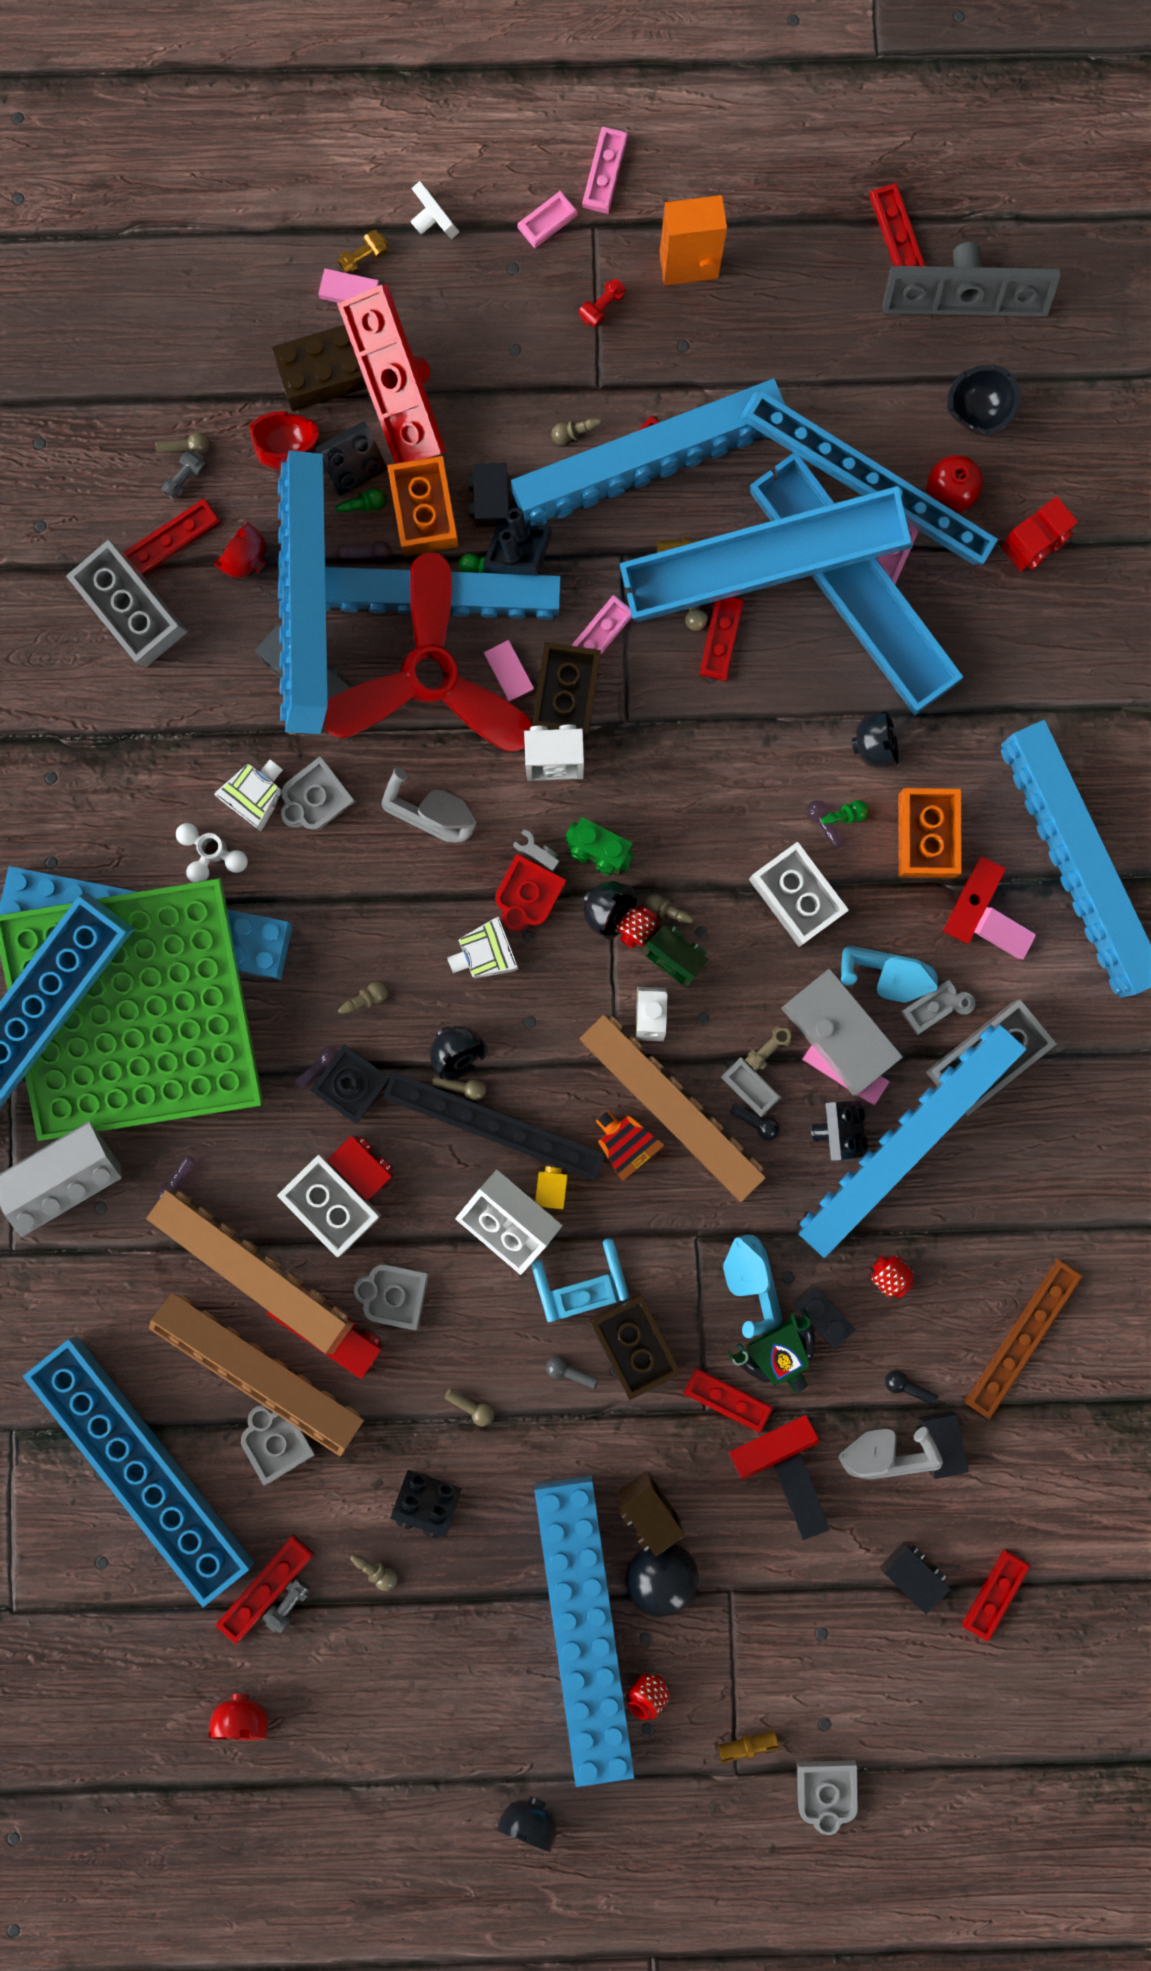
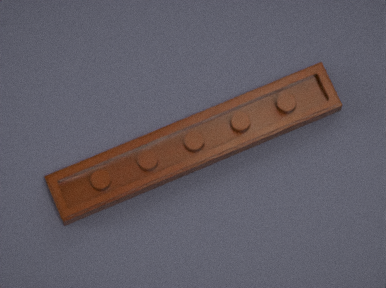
[964,1259,1083,1420]

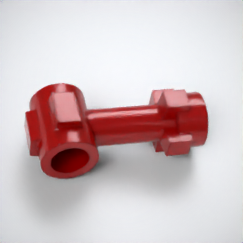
[578,278,626,328]

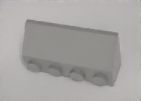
[0,1121,122,1237]

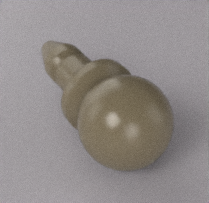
[551,419,602,446]
[644,894,693,923]
[338,982,388,1014]
[351,1555,398,1591]

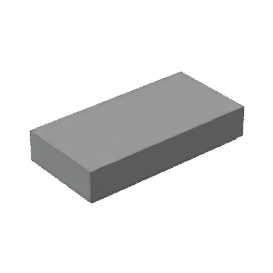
[720,1057,781,1117]

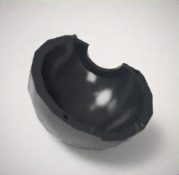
[947,364,1021,436]
[625,1544,700,1617]

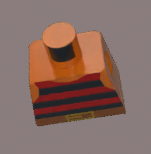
[596,1110,664,1181]

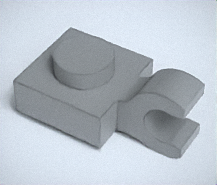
[513,830,559,873]

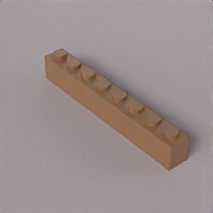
[579,1015,766,1202]
[146,1190,354,1354]
[149,1293,364,1457]

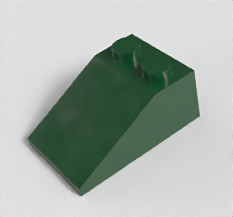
[642,925,709,988]

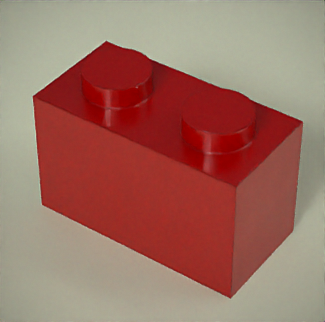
[327,1136,394,1201]

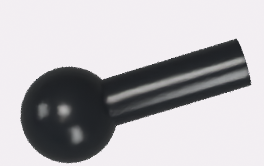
[730,1103,780,1140]
[885,1370,939,1406]

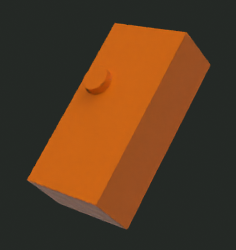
[660,195,727,286]

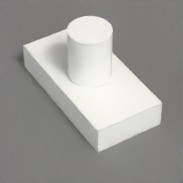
[411,181,459,240]

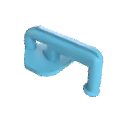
[841,946,938,1003]
[723,1235,782,1338]

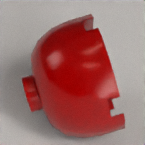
[926,455,983,513]
[214,521,267,578]
[208,1694,268,1740]

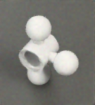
[176,823,248,883]

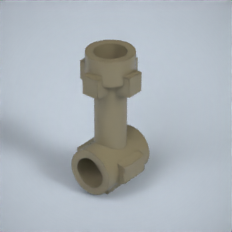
[745,1026,792,1072]

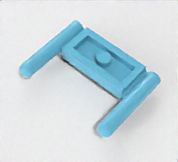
[531,1238,630,1322]

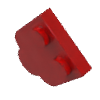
[495,854,567,931]

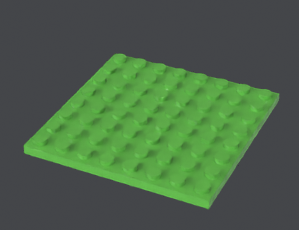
[0,878,263,1141]

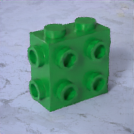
[566,817,634,877]

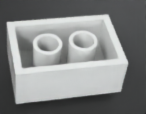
[524,725,584,781]
[749,842,849,947]
[277,1154,382,1258]
[455,1169,562,1275]

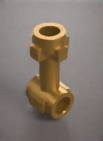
[337,230,389,273]

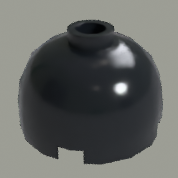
[852,711,899,769]
[584,881,637,940]
[430,1026,488,1080]
[496,1796,557,1852]

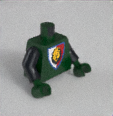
[727,1309,815,1394]

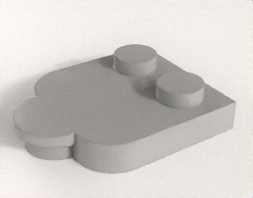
[281,756,356,830]
[354,1264,429,1331]
[241,1405,316,1486]
[797,1760,858,1835]

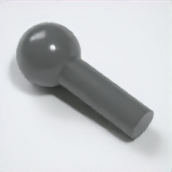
[546,1356,599,1389]

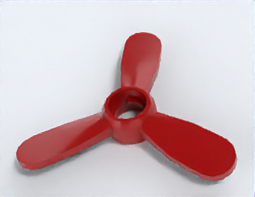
[323,552,532,752]

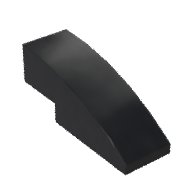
[774,1453,830,1540]

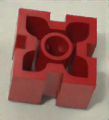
[1000,496,1078,572]

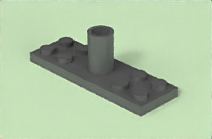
[882,242,1060,317]

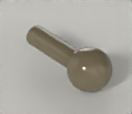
[155,433,209,455]
[685,606,707,631]
[432,1076,486,1102]
[444,1389,494,1427]

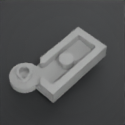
[901,980,975,1035]

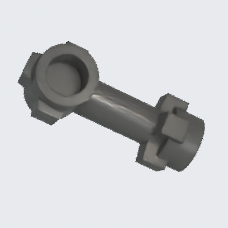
[161,449,207,500]
[263,1578,310,1634]

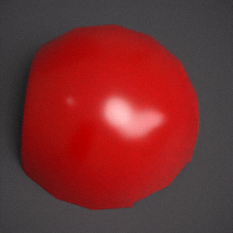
[249,411,319,471]

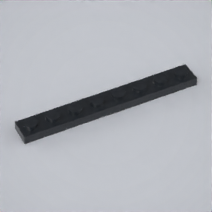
[383,1072,605,1181]

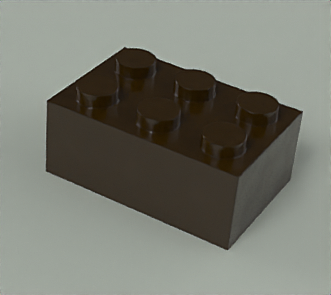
[271,325,367,411]
[532,642,601,739]
[590,1293,681,1401]
[618,1471,685,1557]

